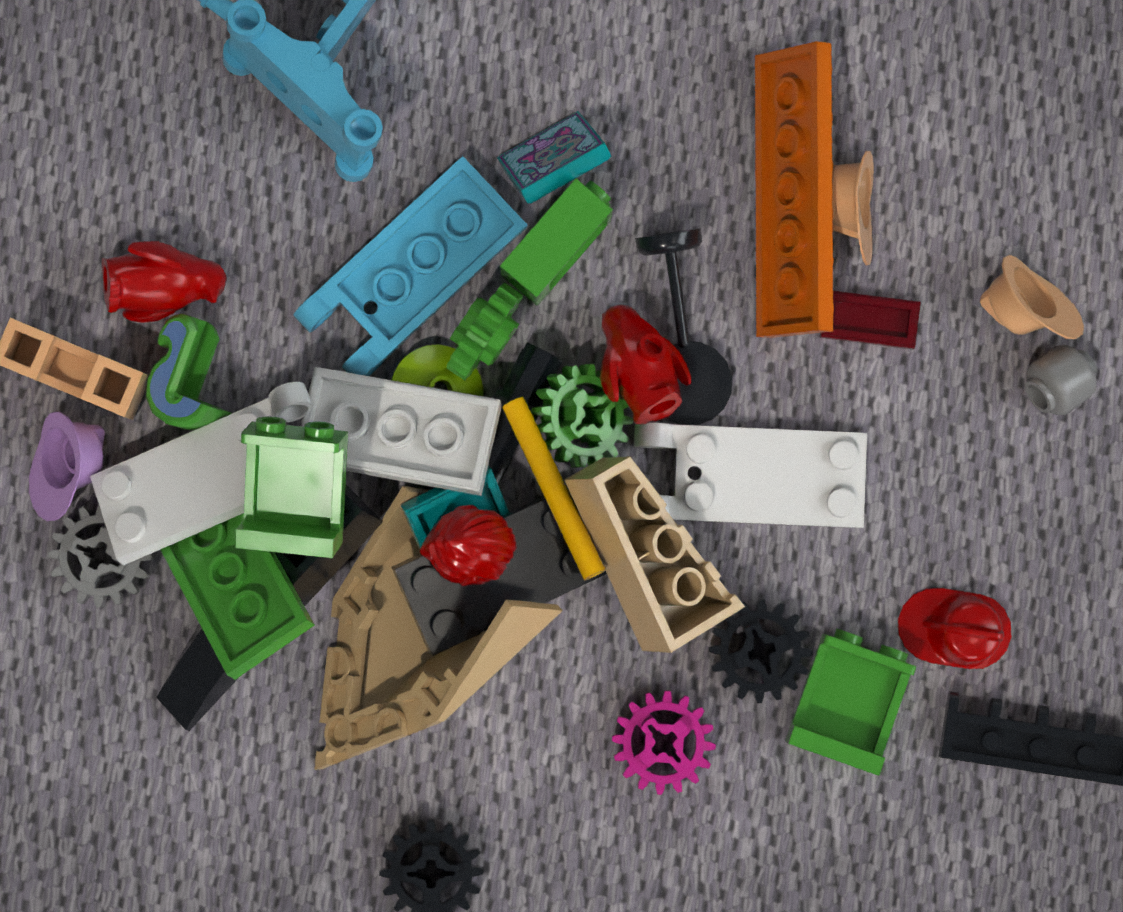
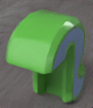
[146,314,232,431]

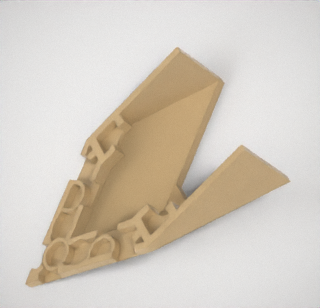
[314,486,563,770]

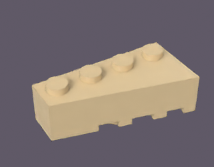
[565,456,745,653]

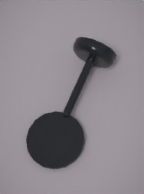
[635,228,732,425]

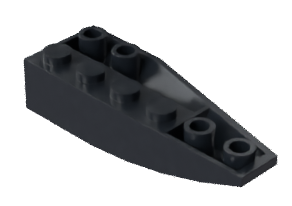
[156,485,383,731]

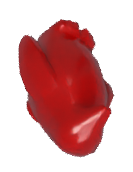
[102,241,227,323]
[600,304,691,425]

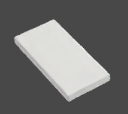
[300,367,502,496]

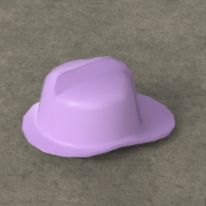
[29,412,105,521]

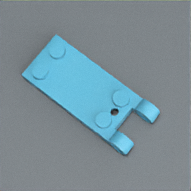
[293,156,528,376]

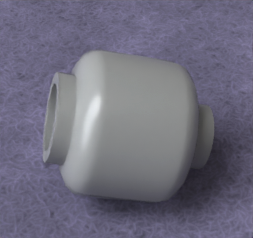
[1025,345,1097,415]

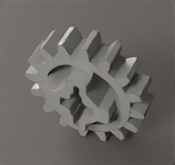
[48,505,155,607]

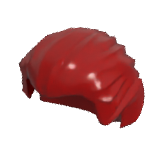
[420,505,517,586]

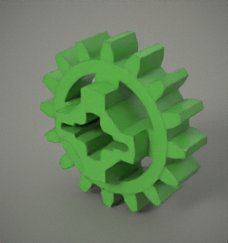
[446,282,523,381]
[531,364,634,468]

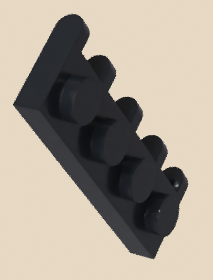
[938,691,1123,786]

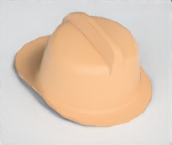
[832,151,874,265]
[980,255,1084,339]

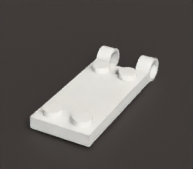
[90,382,313,565]
[634,423,867,528]

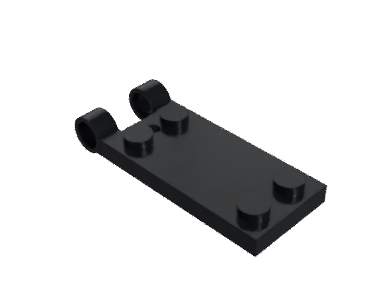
[391,485,607,656]

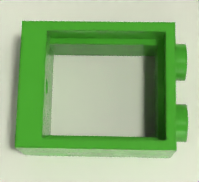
[500,178,613,307]

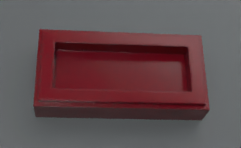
[820,291,921,350]

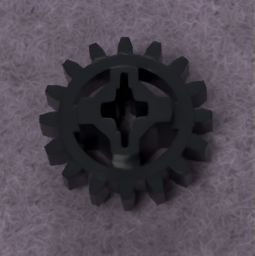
[708,599,813,703]
[379,819,484,912]

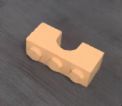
[0,318,149,420]

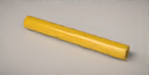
[502,397,606,580]

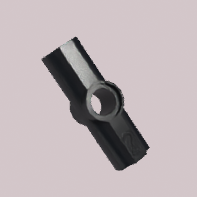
[489,342,563,484]

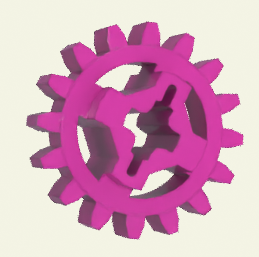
[612,690,716,795]

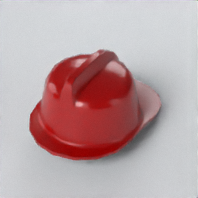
[898,588,1012,669]

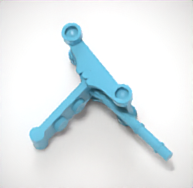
[198,0,383,182]

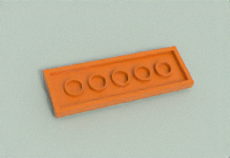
[755,41,834,338]

